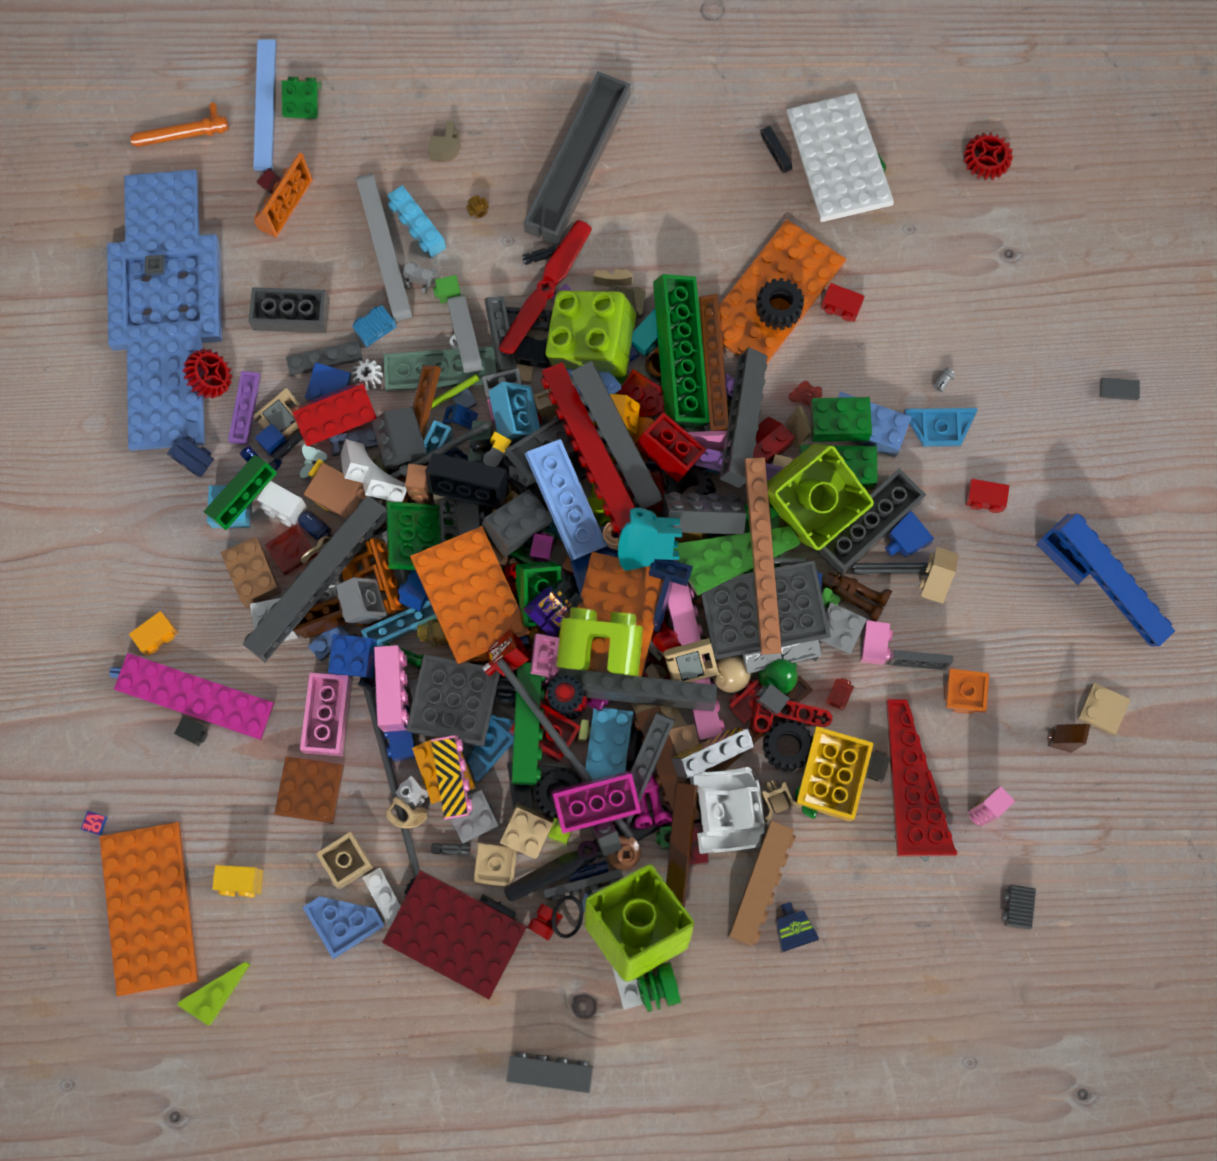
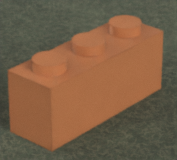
[405,464,432,505]

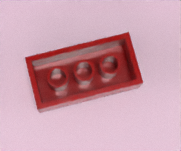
[290,381,377,447]

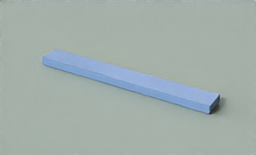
[253,39,276,171]

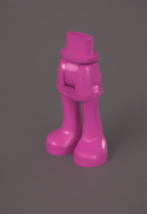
[635,772,672,829]

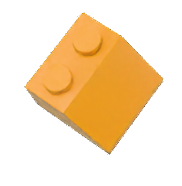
[594,394,640,437]

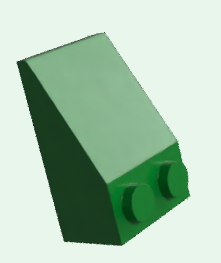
[516,561,561,627]

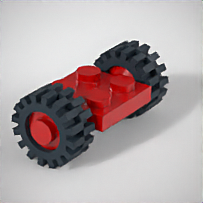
[545,675,588,720]

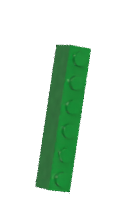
[511,663,545,785]

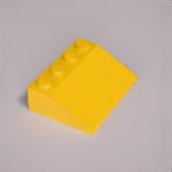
[796,726,874,822]

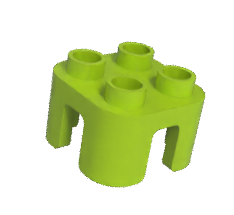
[556,608,644,676]

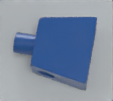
[885,511,934,557]

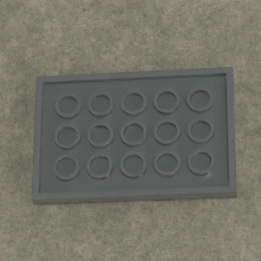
[701,561,831,660]

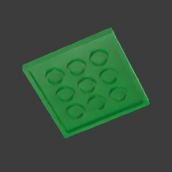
[386,501,458,570]

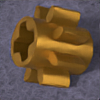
[466,195,489,218]

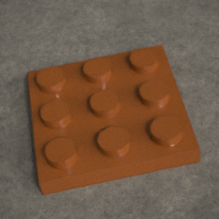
[274,756,344,824]

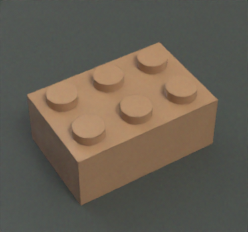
[220,537,282,608]

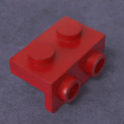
[728,679,763,725]

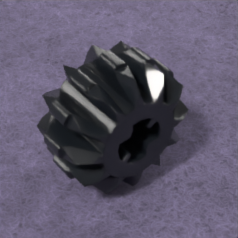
[496,671,517,703]

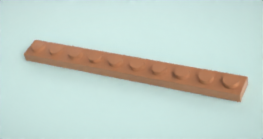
[744,458,782,655]

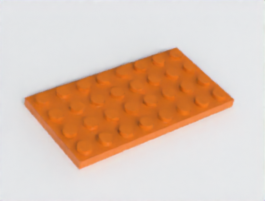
[701,219,846,364]
[99,822,199,996]

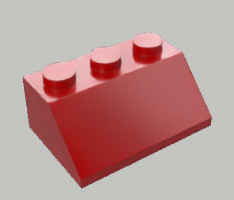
[635,412,707,482]
[753,416,795,464]

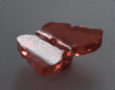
[788,380,822,407]

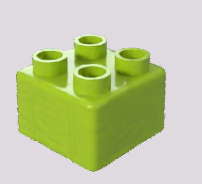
[546,290,636,377]
[767,444,874,550]
[584,865,694,982]

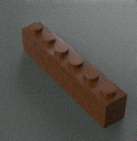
[634,706,701,822]

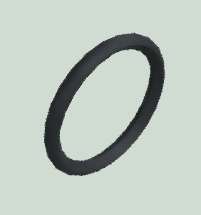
[552,896,583,939]

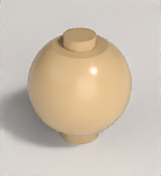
[712,655,751,693]

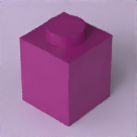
[530,532,554,562]

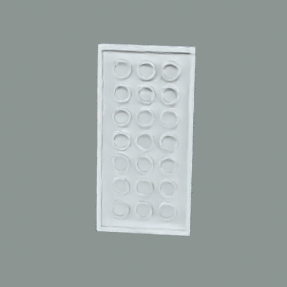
[786,93,894,222]

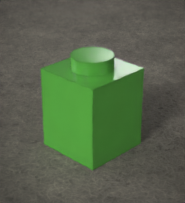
[433,275,461,304]

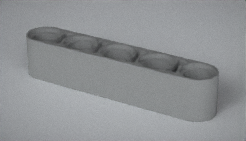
[447,294,483,374]

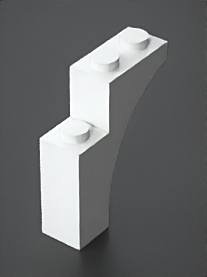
[340,439,407,502]

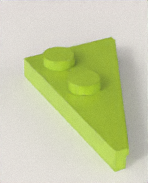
[177,962,251,1026]

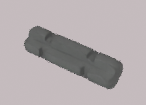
[431,843,470,855]

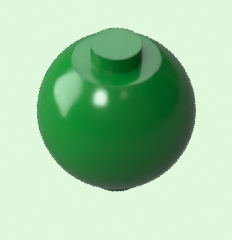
[759,659,798,694]

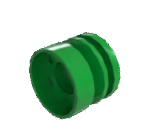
[637,962,681,1012]

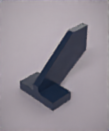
[649,559,693,632]

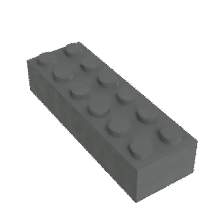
[815,468,926,576]

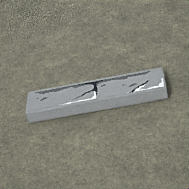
[742,640,821,674]

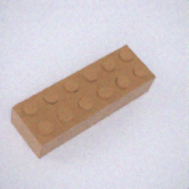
[728,821,796,947]

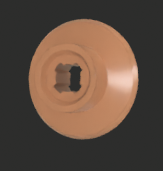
[607,835,641,871]

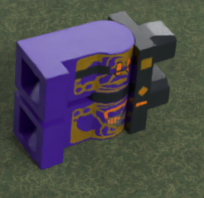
[523,578,583,637]

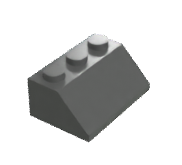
[372,407,427,471]

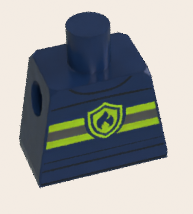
[776,902,819,953]

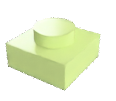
[577,719,591,743]

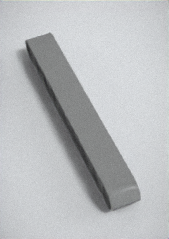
[356,173,413,322]

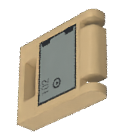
[253,388,301,439]
[664,638,719,682]

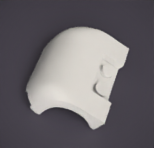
[690,767,765,854]

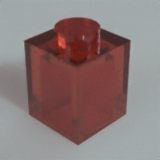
[825,678,855,711]

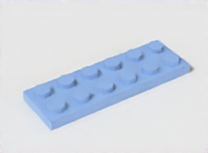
[525,439,607,561]

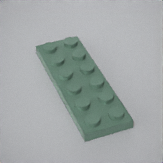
[384,346,497,391]

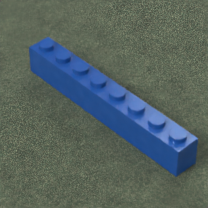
[1053,513,1175,647]

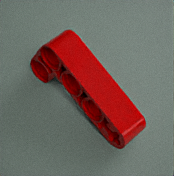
[750,700,833,733]

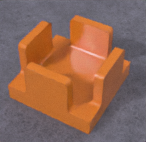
[944,668,989,714]

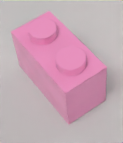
[860,620,893,665]

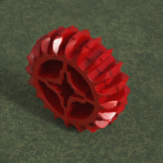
[963,132,1013,180]
[182,349,233,399]

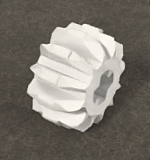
[351,359,384,391]

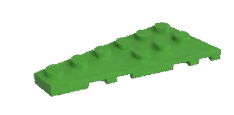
[673,526,800,596]

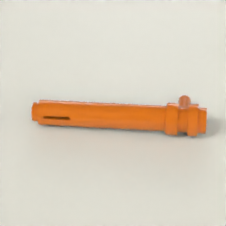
[130,103,229,147]

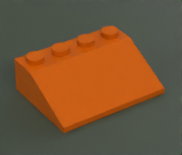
[254,153,313,238]

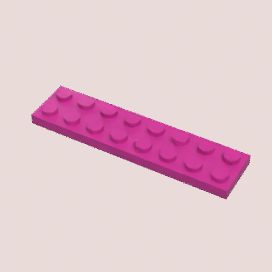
[114,653,275,740]

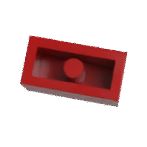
[821,283,865,322]
[965,479,1010,513]

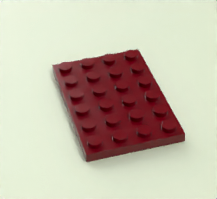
[382,870,527,1000]

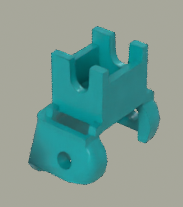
[618,508,682,571]

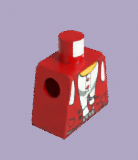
[483,629,529,676]

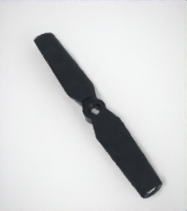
[504,805,671,902]

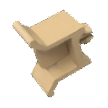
[761,780,802,823]

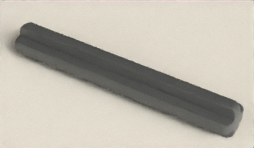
[853,563,928,574]

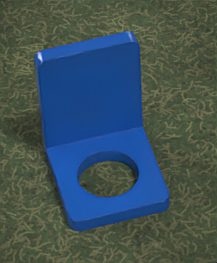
[442,404,478,430]

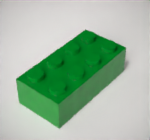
[799,445,877,489]

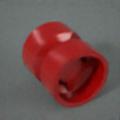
[527,903,563,941]

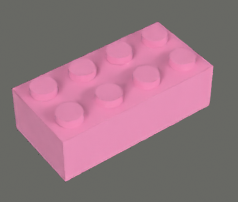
[374,645,410,732]
[300,673,352,757]

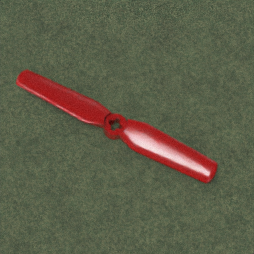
[499,220,592,354]

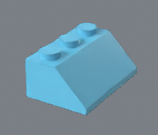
[489,381,540,445]

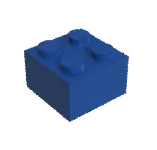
[328,634,377,678]

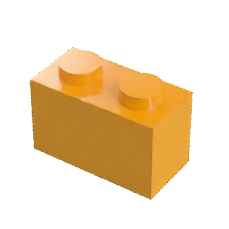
[129,611,178,656]

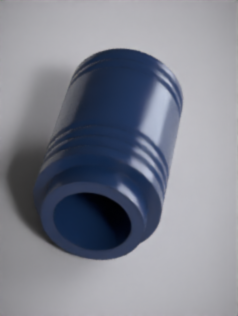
[298,510,331,542]

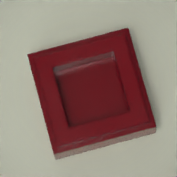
[256,169,281,194]

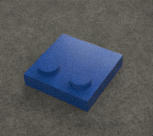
[305,362,351,400]

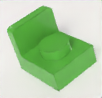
[822,587,841,611]

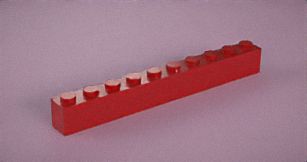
[540,362,635,537]

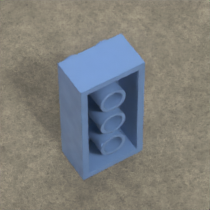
[838,392,911,457]

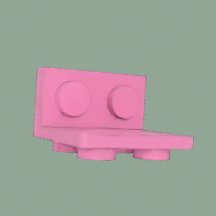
[530,634,559,685]

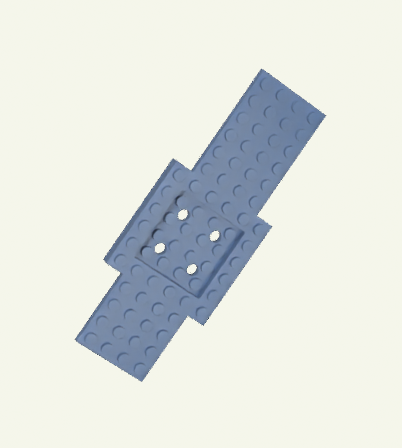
[107,170,222,451]

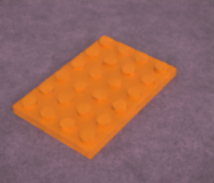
[410,526,530,665]
[578,552,664,677]

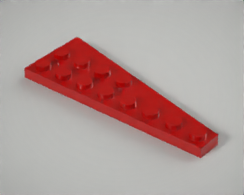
[886,699,957,857]

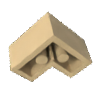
[919,547,959,604]

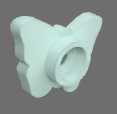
[300,445,328,479]

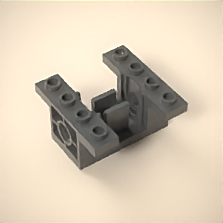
[488,416,587,505]

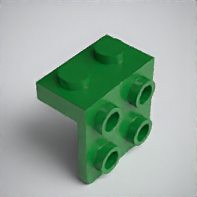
[282,76,321,119]

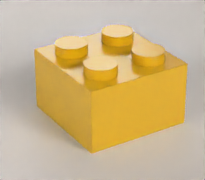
[212,865,264,898]

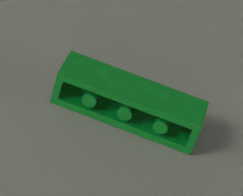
[203,455,277,530]

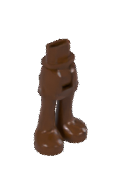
[822,572,892,622]

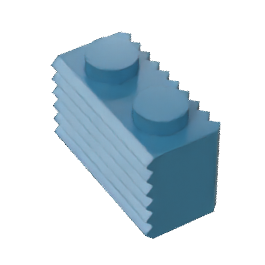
[352,305,397,348]

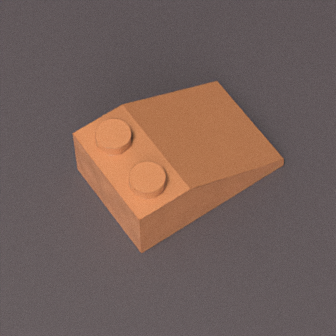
[303,463,372,521]

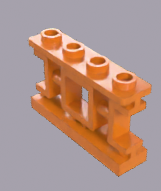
[341,538,405,627]

